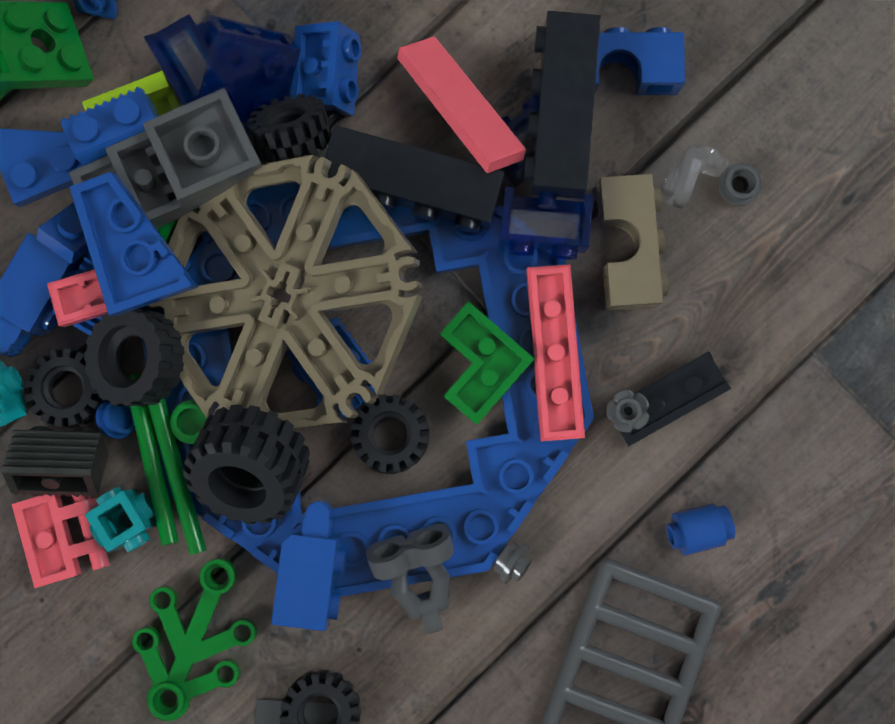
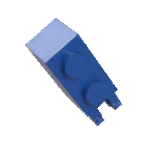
[0,232,82,358]
[271,500,347,631]

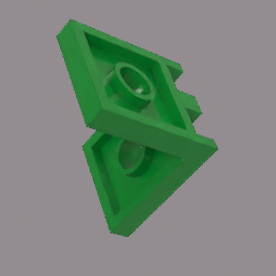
[0,1,94,100]

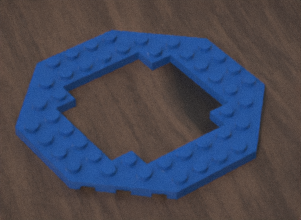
[141,182,594,597]

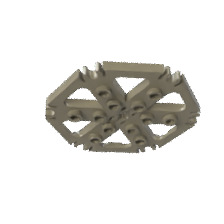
[148,155,423,430]

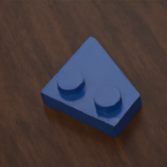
[0,128,84,207]

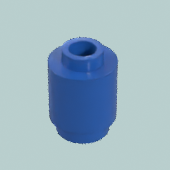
[666,503,735,556]

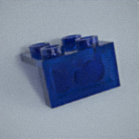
[198,14,301,123]

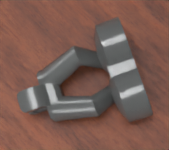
[366,524,454,634]

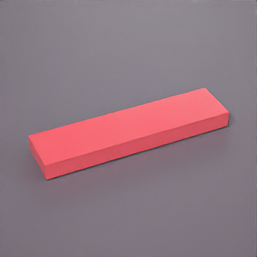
[397,36,526,173]
[526,264,585,441]

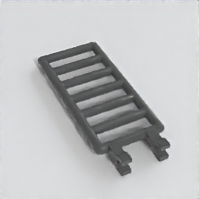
[540,558,721,724]

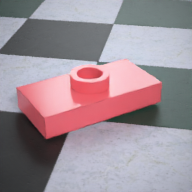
[47,269,108,327]

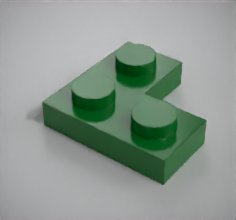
[439,301,535,426]

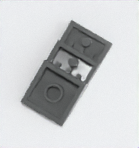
[69,88,262,229]

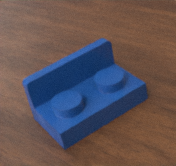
[290,21,362,116]

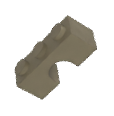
[596,174,669,311]

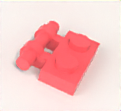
[11,494,110,588]

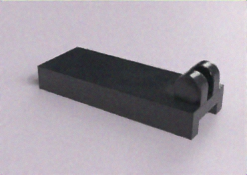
[620,351,731,447]

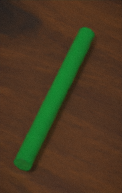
[126,373,179,546]
[148,398,207,555]

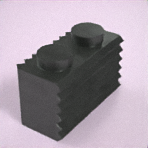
[1,426,109,498]

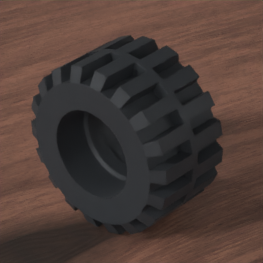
[183,404,310,525]

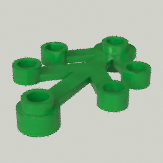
[132,558,258,721]

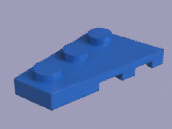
[70,172,198,316]

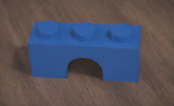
[595,27,685,95]

